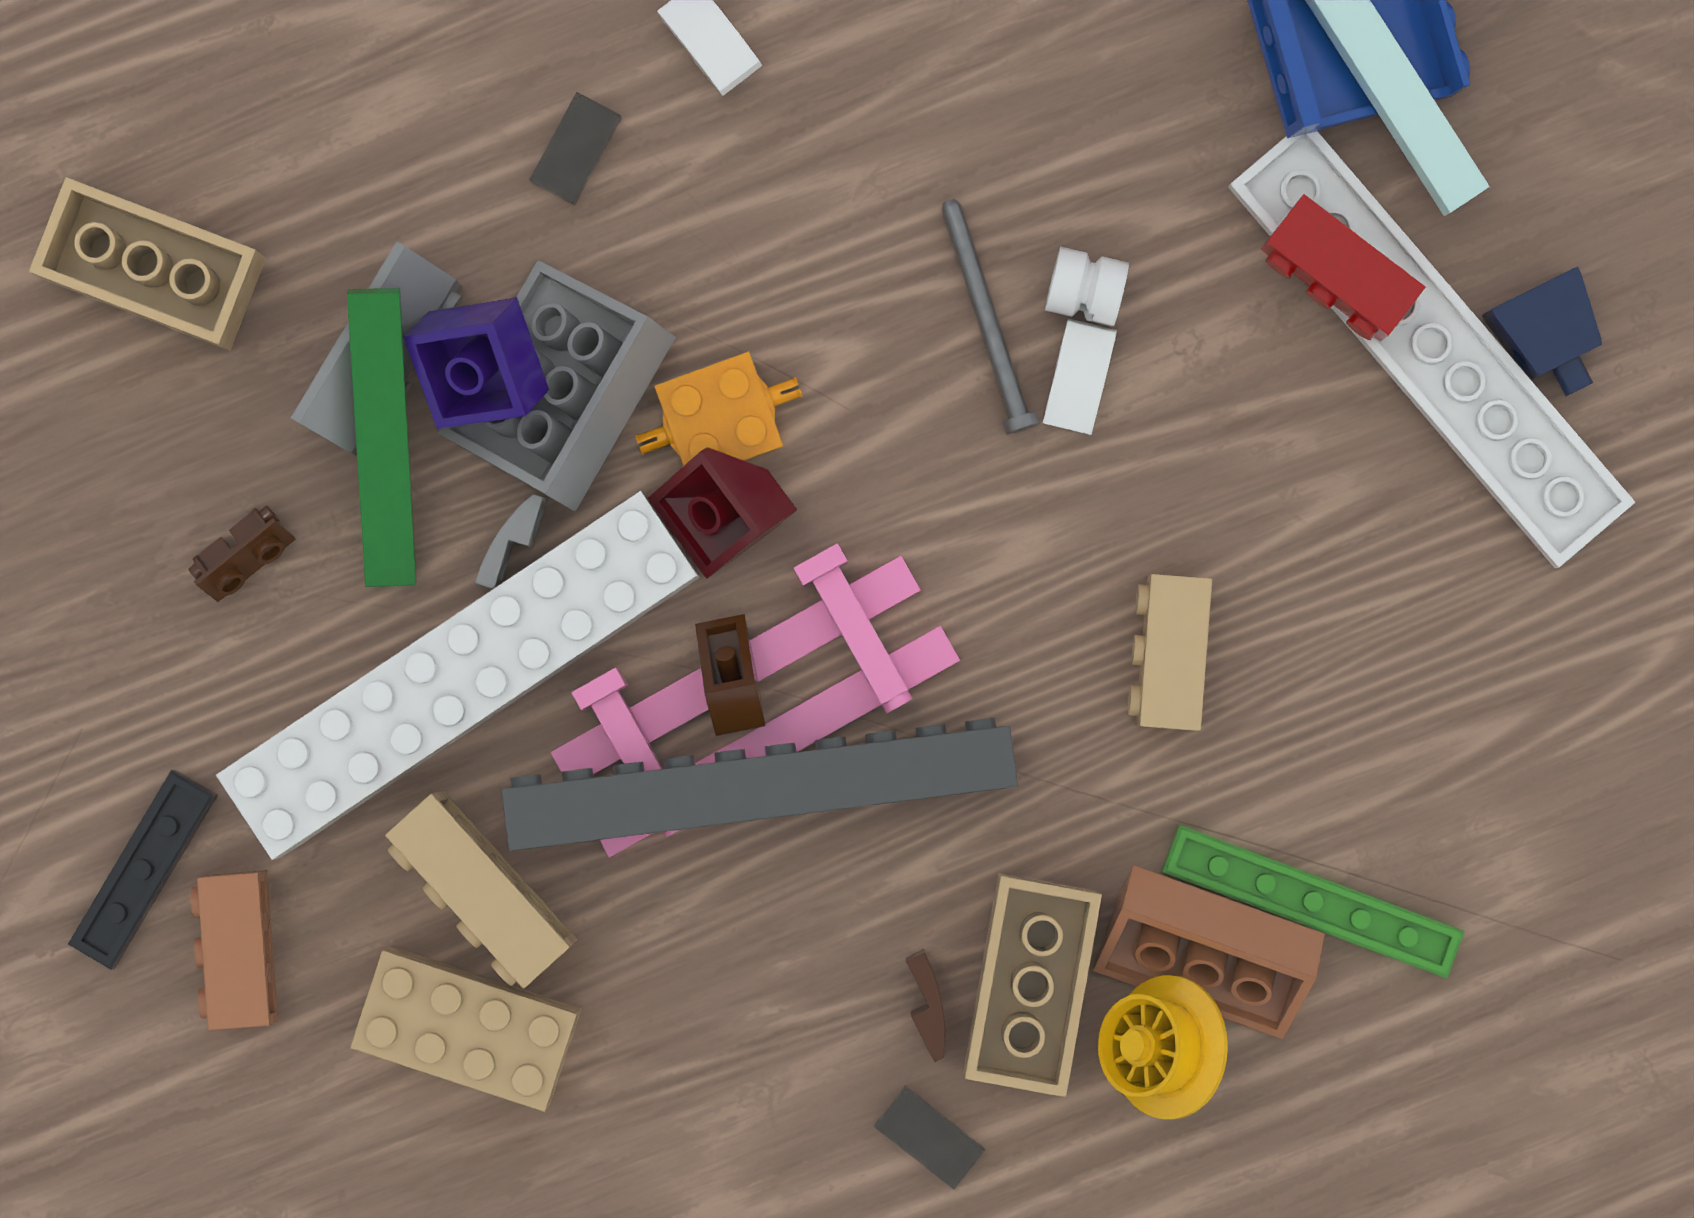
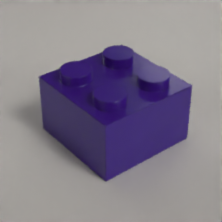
[403,297,549,429]

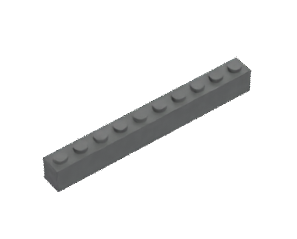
[501,718,1018,851]

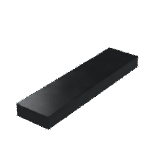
[68,770,218,970]

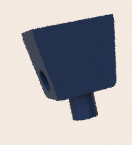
[1482,266,1602,396]

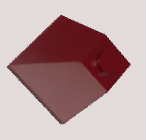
[647,447,797,579]

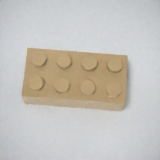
[29,177,266,351]
[385,791,578,989]
[963,873,1102,1097]
[350,946,582,1112]

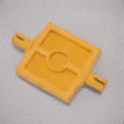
[635,351,803,466]

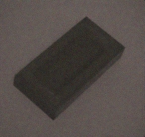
[529,92,622,206]
[874,1085,985,1189]

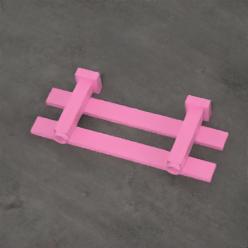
[550,543,960,858]

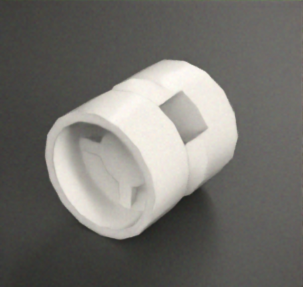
[1045,246,1129,326]

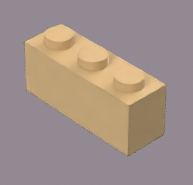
[1128,574,1212,731]

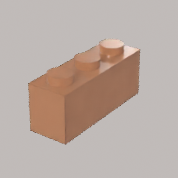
[190,870,278,1031]

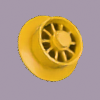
[1098,975,1228,1119]

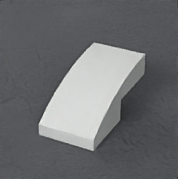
[657,0,762,96]
[1043,318,1117,435]

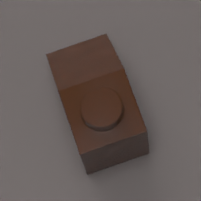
[695,614,766,736]

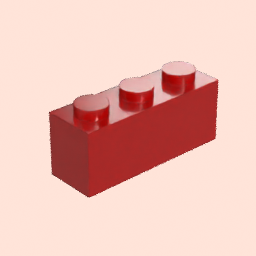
[1260,194,1426,341]

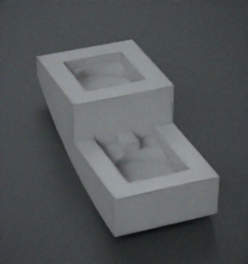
[475,494,547,589]

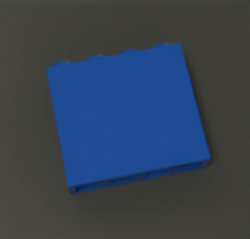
[1247,0,1470,139]

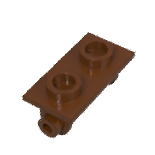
[188,505,296,602]

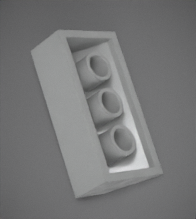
[291,241,463,456]

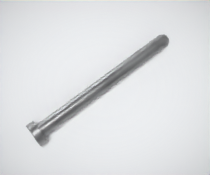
[942,199,1040,435]

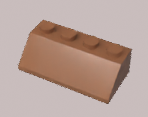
[1093,865,1325,1039]

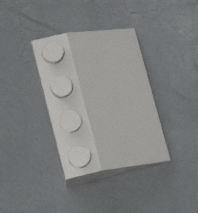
[438,260,676,512]

